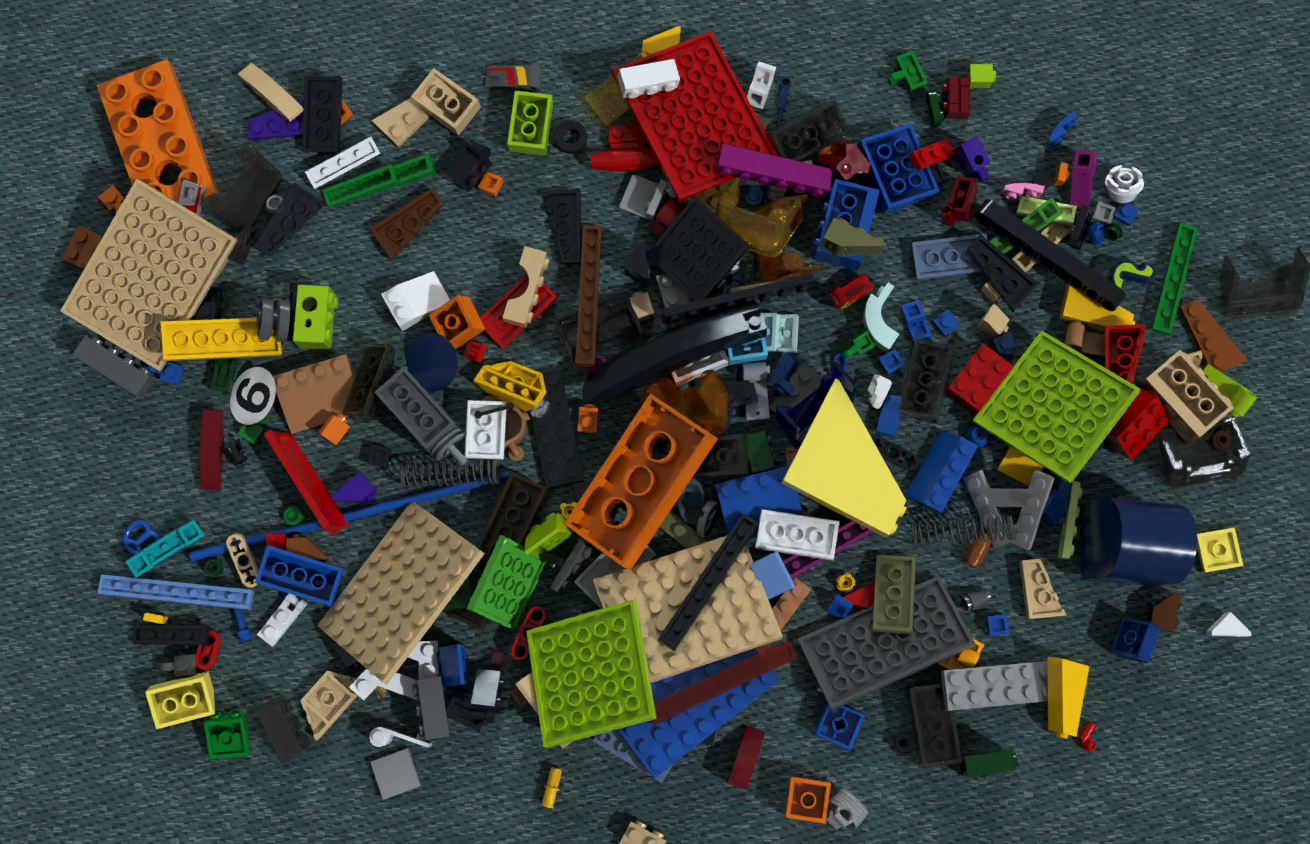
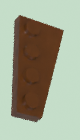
[370,188,444,260]

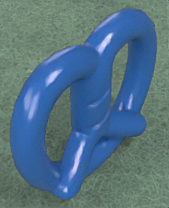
[122,520,161,555]

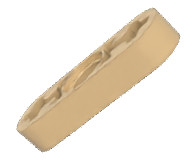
[226,533,259,588]

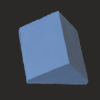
[750,551,795,600]

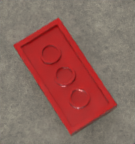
[480,274,557,349]

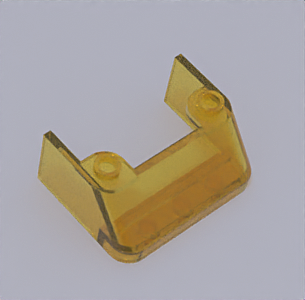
[715,177,803,257]

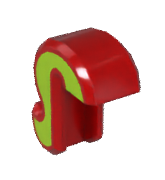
[829,274,873,310]

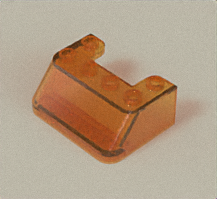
[640,370,729,436]

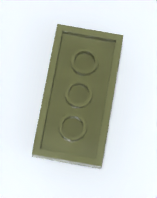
[873,555,916,634]

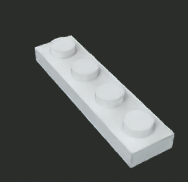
[305,136,380,189]

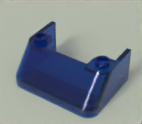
[776,362,857,449]

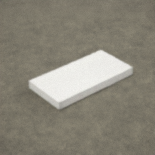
[756,509,839,561]

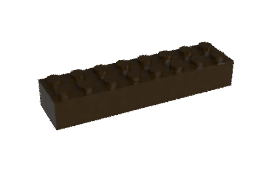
[446,472,548,631]

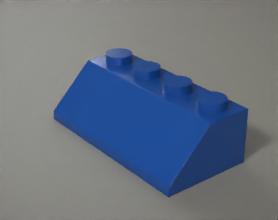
[904,430,978,515]
[255,545,343,606]

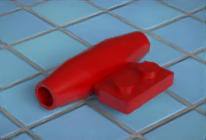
[590,124,660,172]

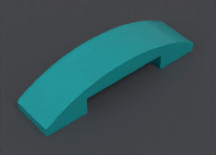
[125,519,205,578]

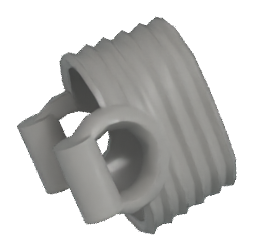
[826,788,869,830]

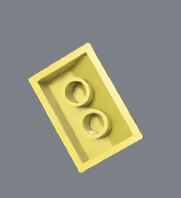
[145,671,215,729]

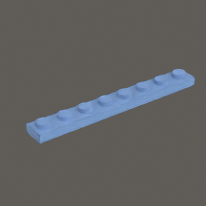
[97,574,254,610]

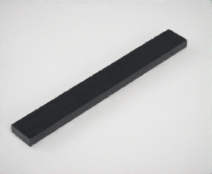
[658,513,759,652]

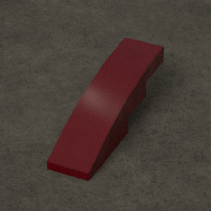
[200,409,224,490]

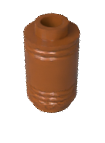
[963,532,992,568]

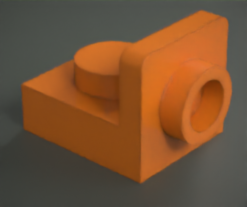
[577,404,599,434]

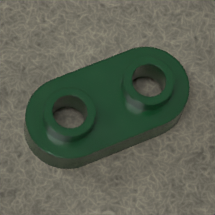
[926,90,944,127]

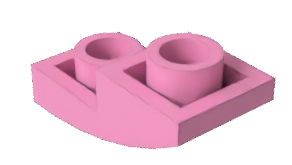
[1001,183,1045,200]

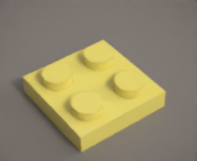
[1197,528,1243,573]

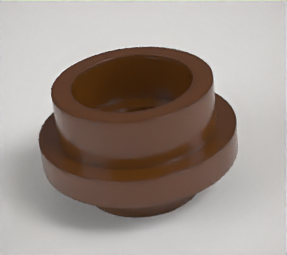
[1212,431,1232,450]

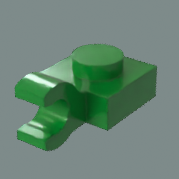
[839,328,876,358]
[238,414,269,445]

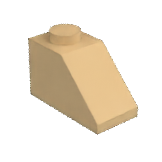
[977,304,1009,338]

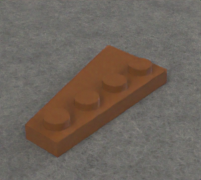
[1179,299,1248,372]

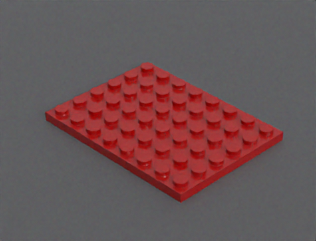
[611,31,779,202]

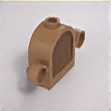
[482,396,530,462]

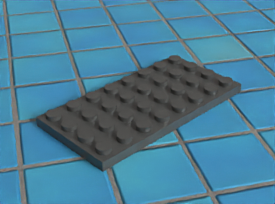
[797,576,975,710]

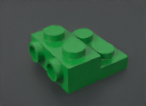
[204,710,250,759]

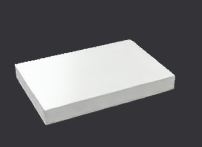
[465,400,507,460]

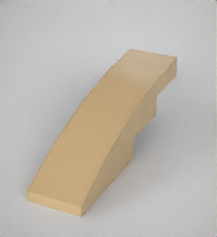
[238,63,304,122]

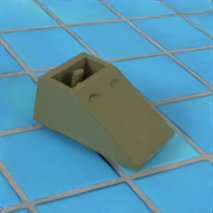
[820,218,887,256]

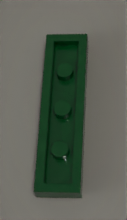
[210,315,241,393]

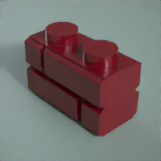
[942,77,970,119]

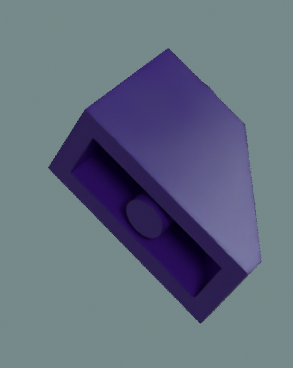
[331,472,378,503]

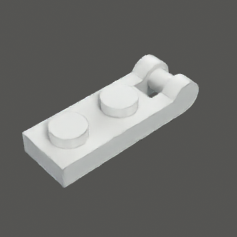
[257,594,307,647]

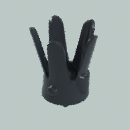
[221,438,248,467]

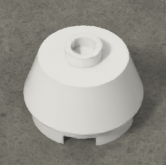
[1105,165,1144,203]

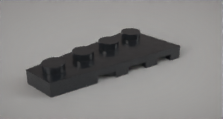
[543,189,582,265]

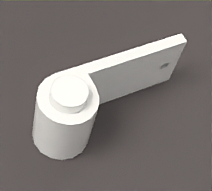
[369,726,432,747]

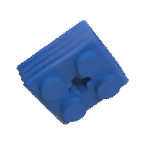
[1111,617,1160,663]
[813,702,865,751]

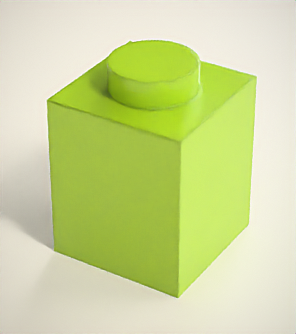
[967,64,996,88]

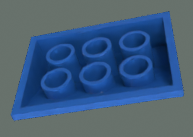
[857,124,939,215]
[715,466,803,539]

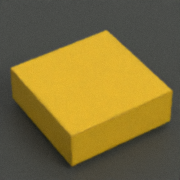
[143,613,169,625]

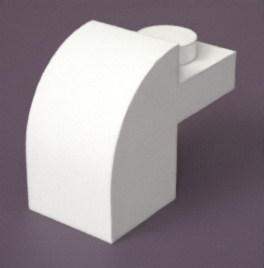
[747,62,776,109]

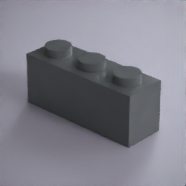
[412,677,449,740]

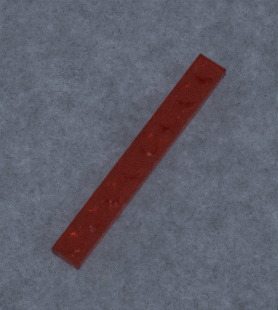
[651,640,798,726]

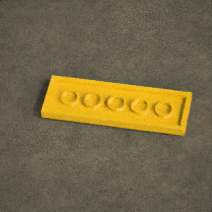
[160,318,282,361]

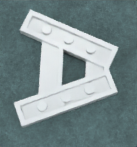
[349,641,439,717]

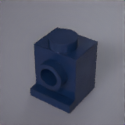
[989,332,1017,358]

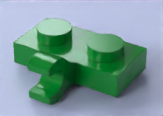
[889,50,928,92]

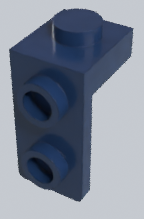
[765,352,798,395]

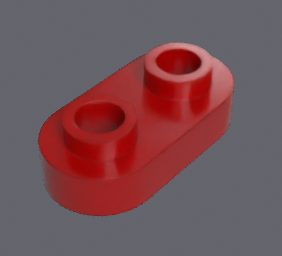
[195,630,222,670]

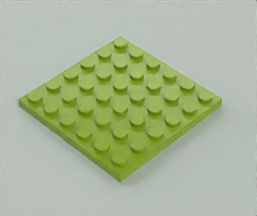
[973,330,1140,484]
[526,600,657,748]

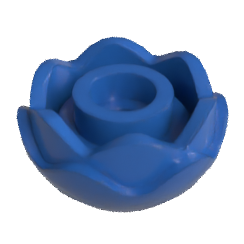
[1089,222,1105,246]
[966,424,990,448]

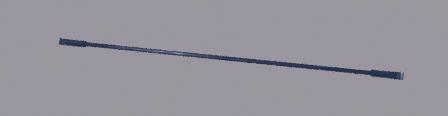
[715,77,791,469]

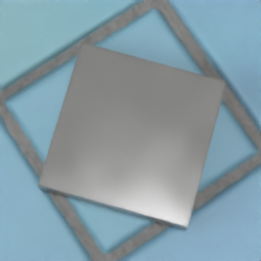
[370,748,421,800]

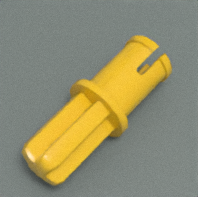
[541,767,562,808]

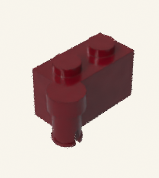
[940,176,978,226]

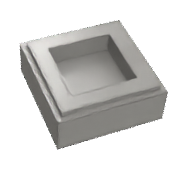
[1091,201,1116,226]

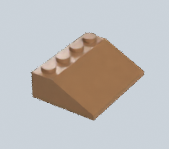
[273,354,365,434]

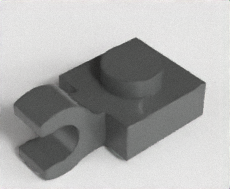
[160,654,196,676]

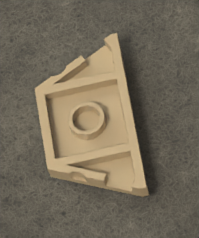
[300,671,358,741]

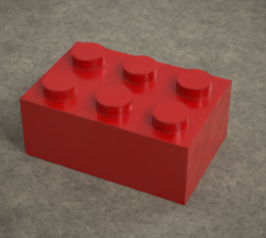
[945,343,1014,415]
[1106,388,1171,461]

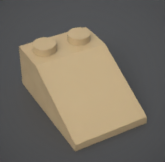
[411,68,481,136]

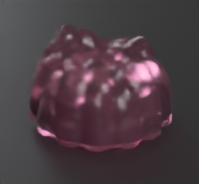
[489,649,508,668]

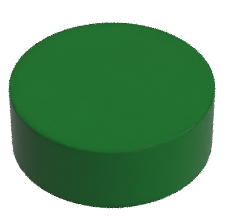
[283,506,304,526]

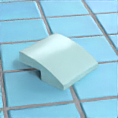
[761,313,799,353]

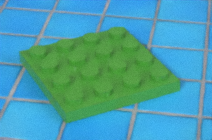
[467,535,547,631]

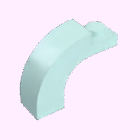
[863,282,899,353]

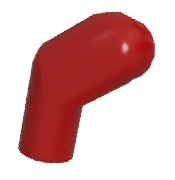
[1079,721,1096,752]

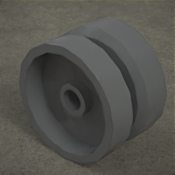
[257,298,290,343]

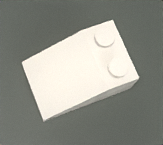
[381,271,450,331]

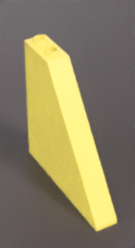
[781,379,907,538]

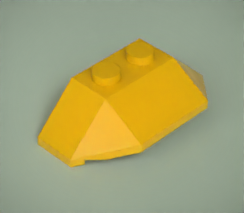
[473,361,546,411]

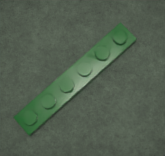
[1151,223,1198,335]

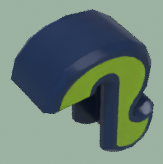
[1107,260,1155,288]

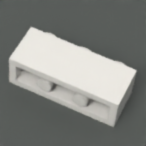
[617,59,680,98]

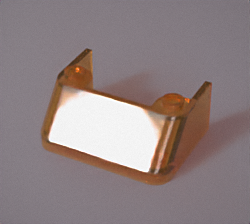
[749,194,823,282]

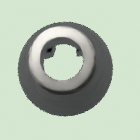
[961,589,991,611]

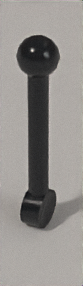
[474,403,514,419]

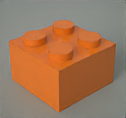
[429,295,485,349]
[784,776,831,824]

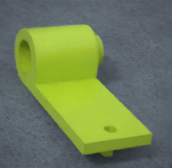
[1203,364,1257,417]

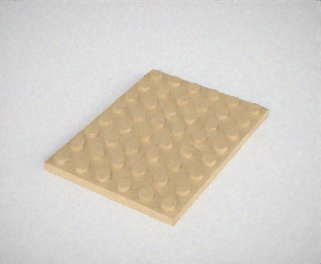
[60,179,238,371]
[317,502,485,685]
[593,535,783,683]

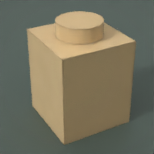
[629,291,654,323]

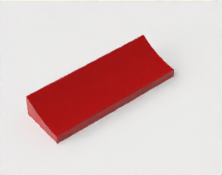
[264,430,349,536]

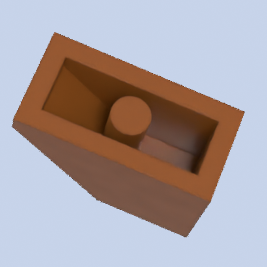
[286,534,329,561]

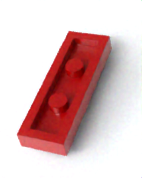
[908,139,956,171]

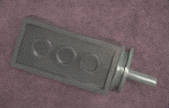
[375,367,468,466]

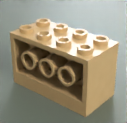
[1139,350,1234,445]

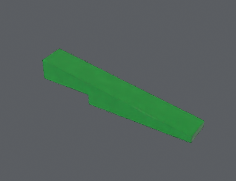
[322,153,437,208]

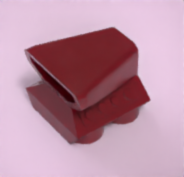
[816,140,870,184]

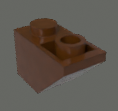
[1146,592,1181,632]

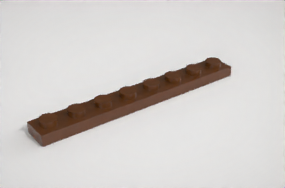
[575,225,602,367]

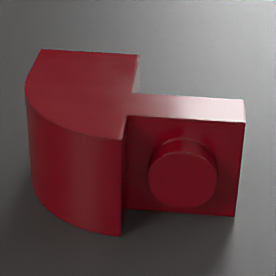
[650,196,687,238]

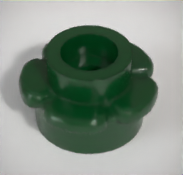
[1104,223,1123,241]
[204,558,224,578]

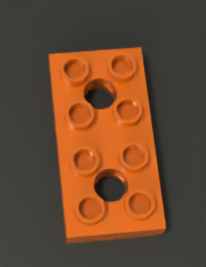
[97,59,222,207]
[564,394,718,569]

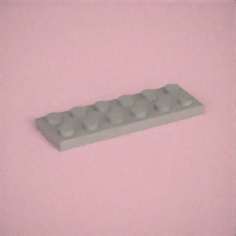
[941,661,1048,711]

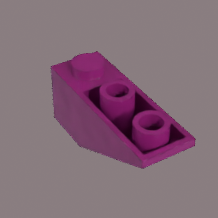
[1070,150,1098,211]

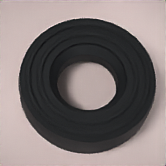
[554,120,588,154]

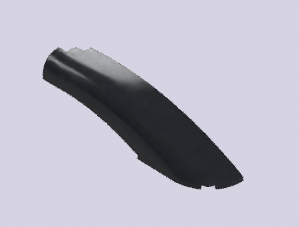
[582,301,767,405]

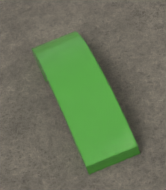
[989,197,1063,254]

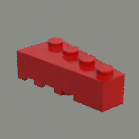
[1105,324,1146,384]

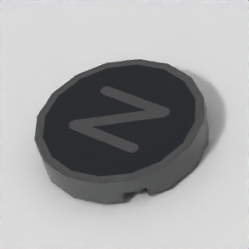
[696,500,719,539]

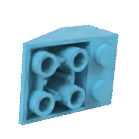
[719,309,768,365]

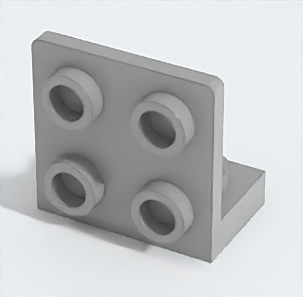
[619,174,668,222]

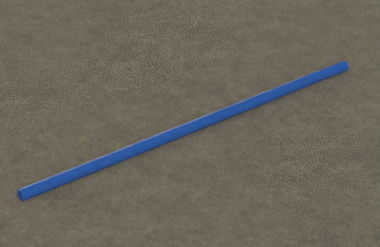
[189,470,510,562]

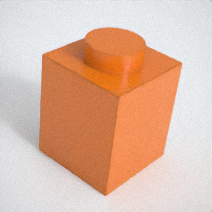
[318,414,350,445]

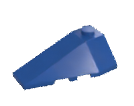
[1041,475,1072,527]

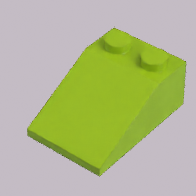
[525,513,574,555]

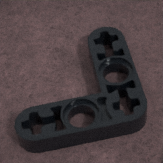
[871,436,919,471]

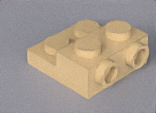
[619,819,666,844]

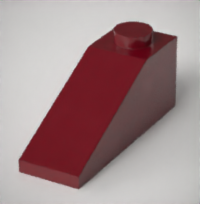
[727,726,765,790]

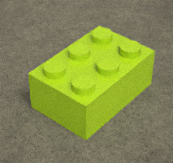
[507,91,553,156]

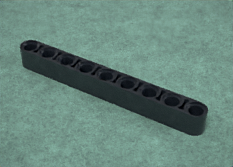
[974,199,1125,311]

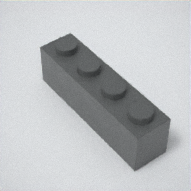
[72,335,154,398]

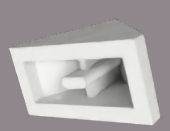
[1206,612,1251,637]

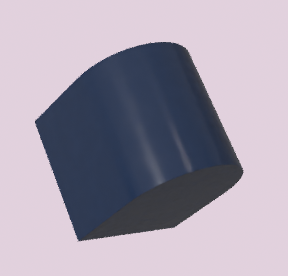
[1081,498,1197,586]

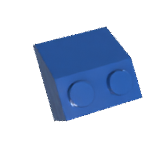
[437,644,469,687]

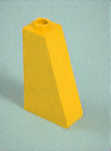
[1059,283,1135,331]
[1047,657,1089,739]

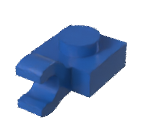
[147,362,185,385]

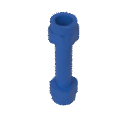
[233,609,251,642]

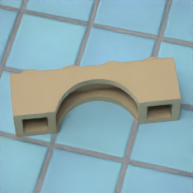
[503,246,550,328]

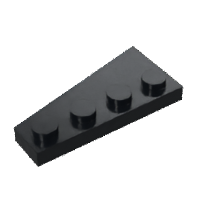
[253,183,327,256]
[967,234,1038,313]

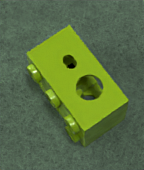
[293,285,338,350]

